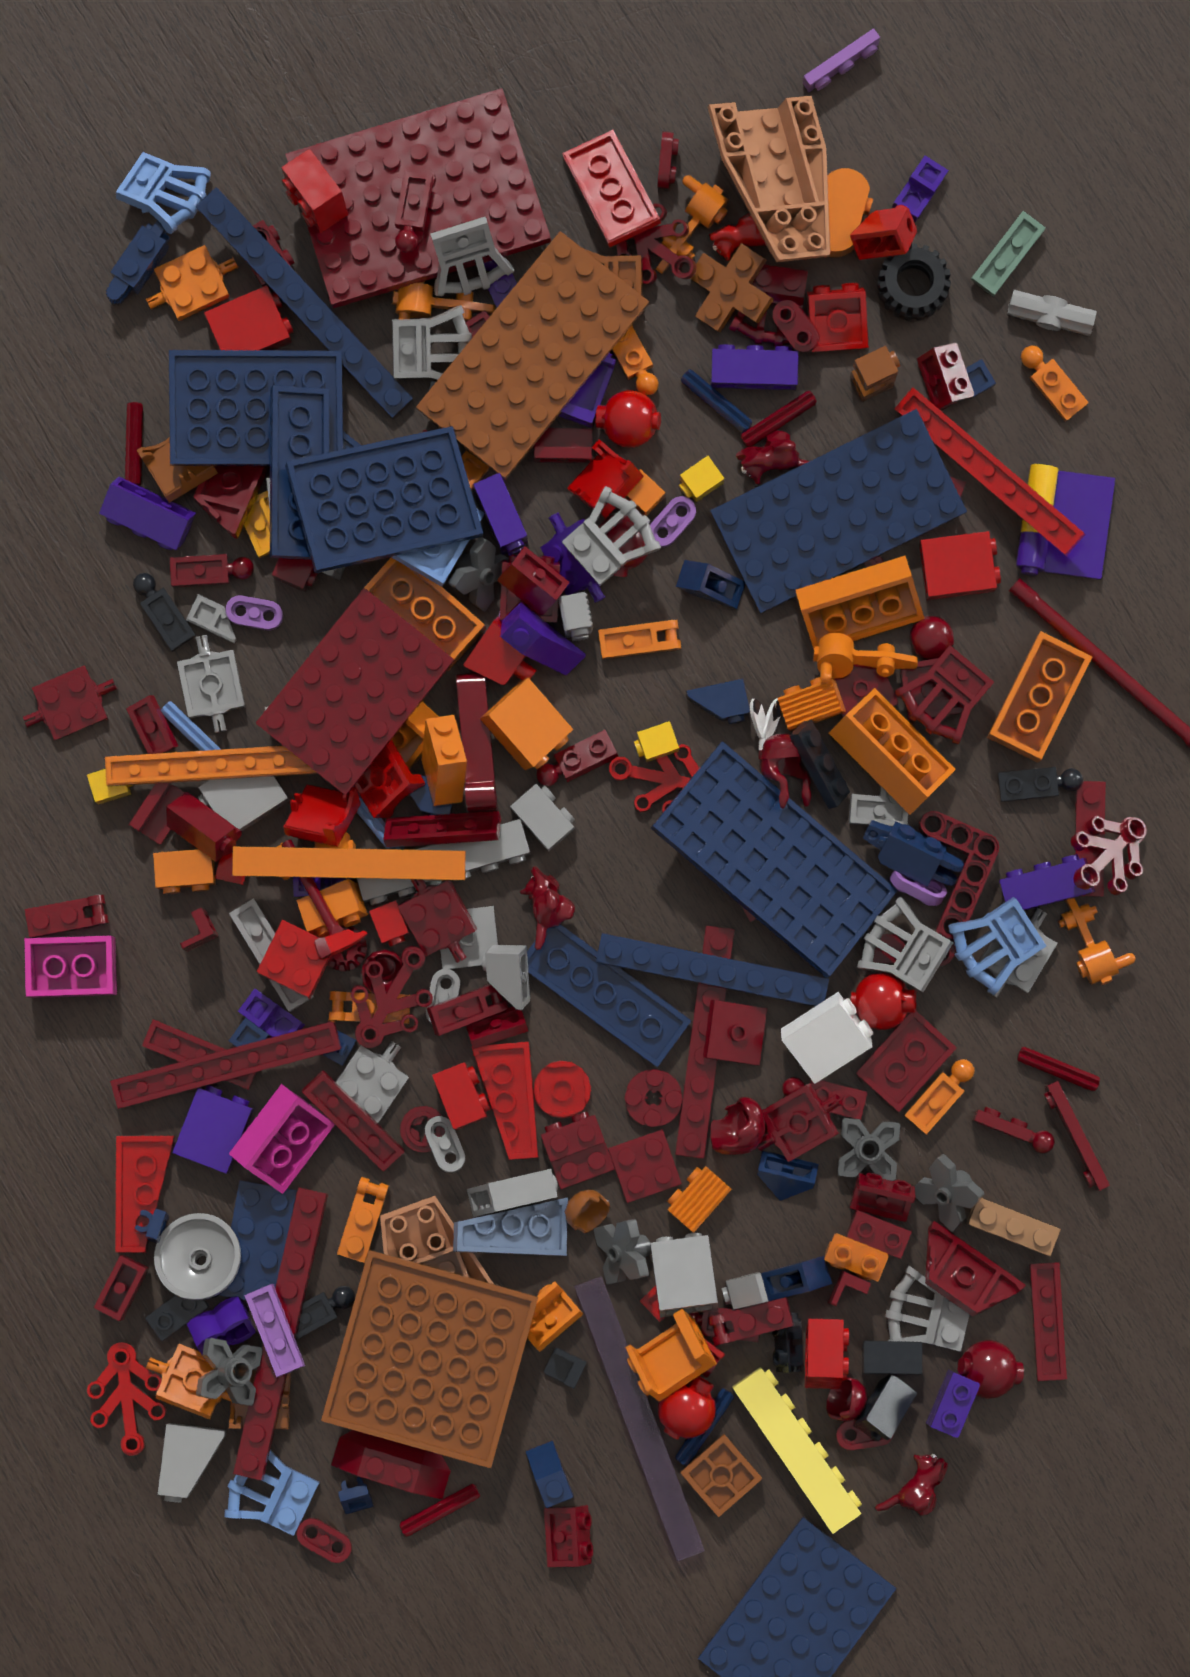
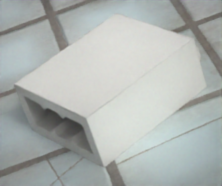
[781,992,873,1084]

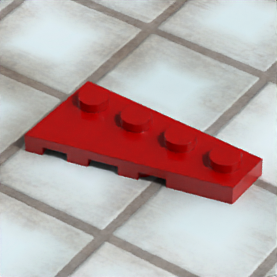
[115,1136,175,1252]

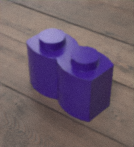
[187,1296,256,1359]

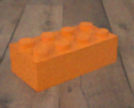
[361,557,486,672]
[987,631,1092,763]

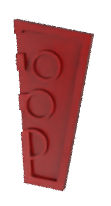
[471,1042,539,1160]

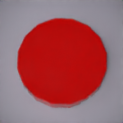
[533,1061,591,1119]

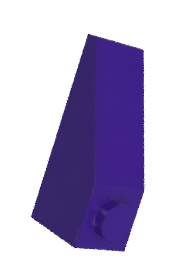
[500,602,586,675]

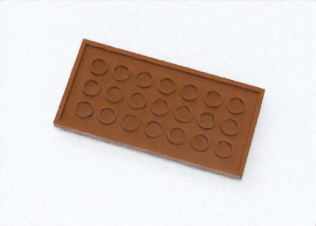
[416,231,649,480]

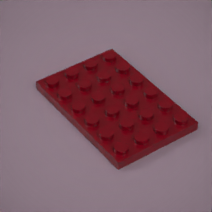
[256,588,455,796]

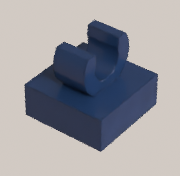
[322,1030,357,1066]
[135,1209,169,1243]
[338,1477,374,1514]

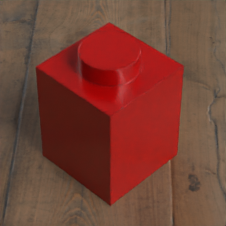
[369,900,410,947]

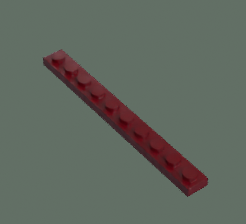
[233,1187,328,1480]

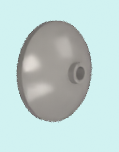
[154,1213,241,1300]

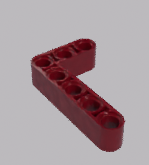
[456,673,498,813]
[918,811,1000,967]

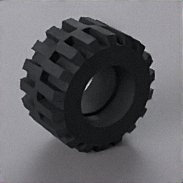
[877,243,951,321]

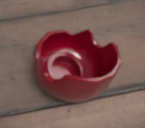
[909,616,954,660]
[361,949,403,994]
[826,1377,867,1422]

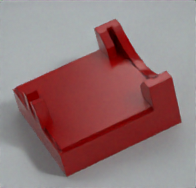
[567,439,644,519]
[355,740,426,818]
[283,785,361,847]

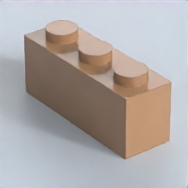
[966,1198,1061,1256]

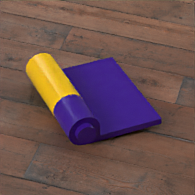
[1016,464,1116,580]

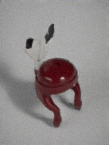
[750,698,811,809]

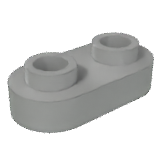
[426,969,461,1022]
[425,1116,465,1173]

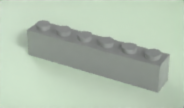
[357,819,530,906]

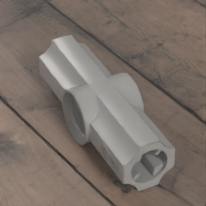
[1007,290,1097,336]

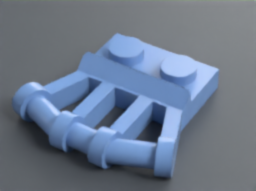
[116,152,211,234]
[948,897,1046,995]
[224,1449,320,1536]

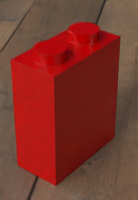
[204,285,294,350]
[919,531,1001,600]

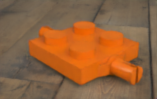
[146,245,238,321]
[146,1344,238,1419]

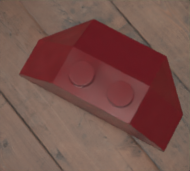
[331,1430,451,1499]

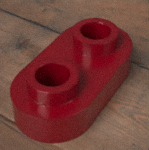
[657,131,679,189]
[773,300,820,352]
[836,1419,894,1450]
[297,1518,352,1563]

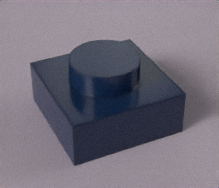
[966,359,996,400]
[229,1017,269,1047]

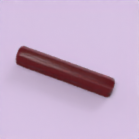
[741,390,817,447]
[125,402,143,486]
[1017,1047,1100,1091]
[399,1484,480,1537]

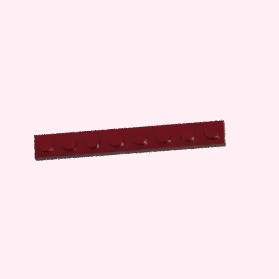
[675,926,735,1159]
[110,1021,342,1109]

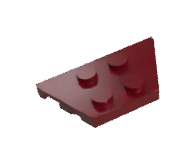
[193,466,269,539]
[925,1221,1026,1317]

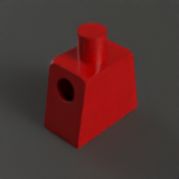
[849,205,917,260]
[463,616,537,685]

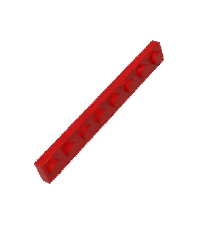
[894,387,1085,556]

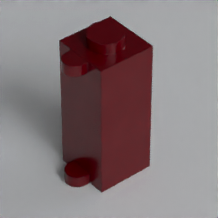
[166,792,242,862]

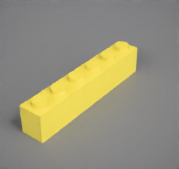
[732,1367,862,1534]

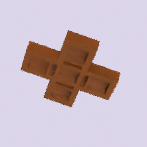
[690,243,774,332]

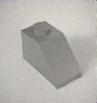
[482,945,530,1010]
[721,1272,768,1310]

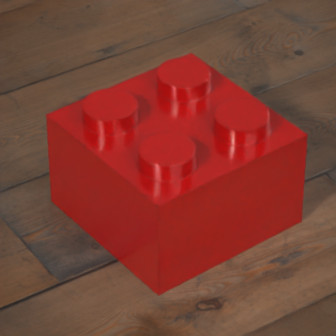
[281,149,349,234]
[256,920,331,999]
[432,1062,491,1130]
[805,1319,849,1389]

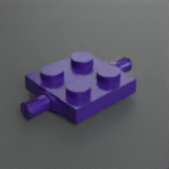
[540,512,606,603]

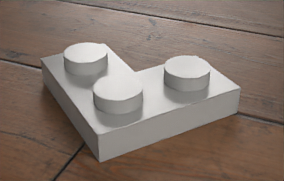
[849,786,908,827]

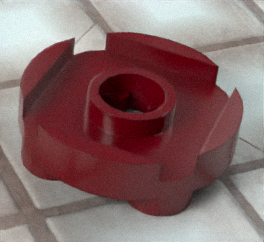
[625,1069,683,1127]

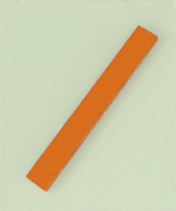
[105,746,317,787]
[232,846,466,880]

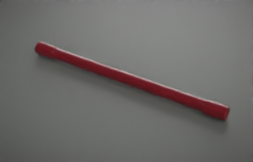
[1009,578,1190,748]

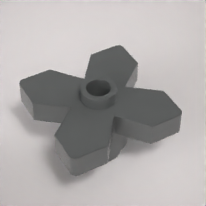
[449,537,509,612]
[838,1118,900,1181]
[915,1154,985,1232]
[594,1219,651,1284]
[196,1338,262,1406]

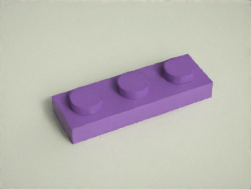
[803,28,880,92]
[244,1284,305,1377]

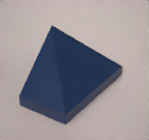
[757,1151,818,1201]

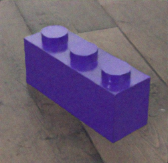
[711,344,798,390]
[99,477,196,550]
[1000,854,1095,911]

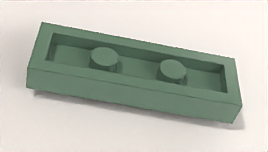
[971,211,1046,297]

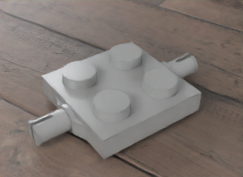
[177,635,245,733]
[978,908,1058,998]
[336,1041,409,1123]

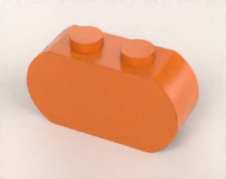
[827,168,873,258]

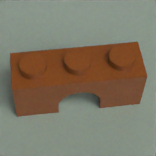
[850,345,900,402]

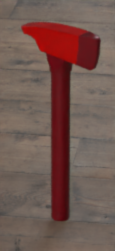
[281,840,367,959]

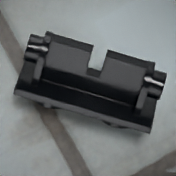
[771,1313,804,1373]

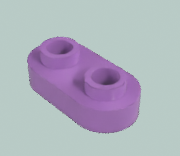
[650,496,696,547]
[226,595,283,631]
[890,870,947,906]

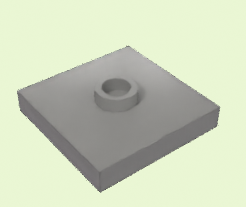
[440,906,498,969]

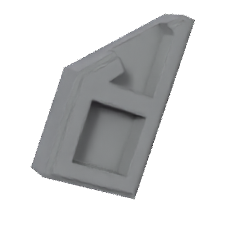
[186,594,236,644]

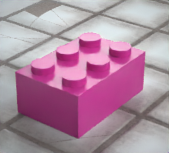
[24,936,117,998]
[229,1084,335,1194]

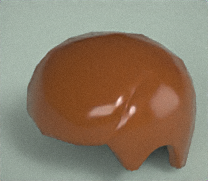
[564,1190,610,1233]

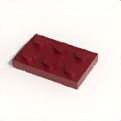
[855,1011,957,1112]

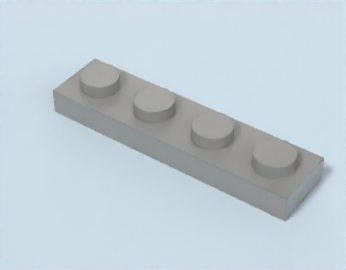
[229,898,314,1012]

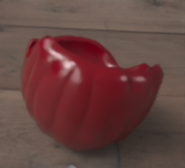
[710,1097,765,1155]

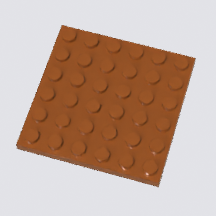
[321,1250,538,1468]

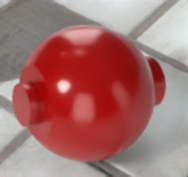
[595,390,661,448]
[851,972,916,1030]
[658,1376,716,1440]

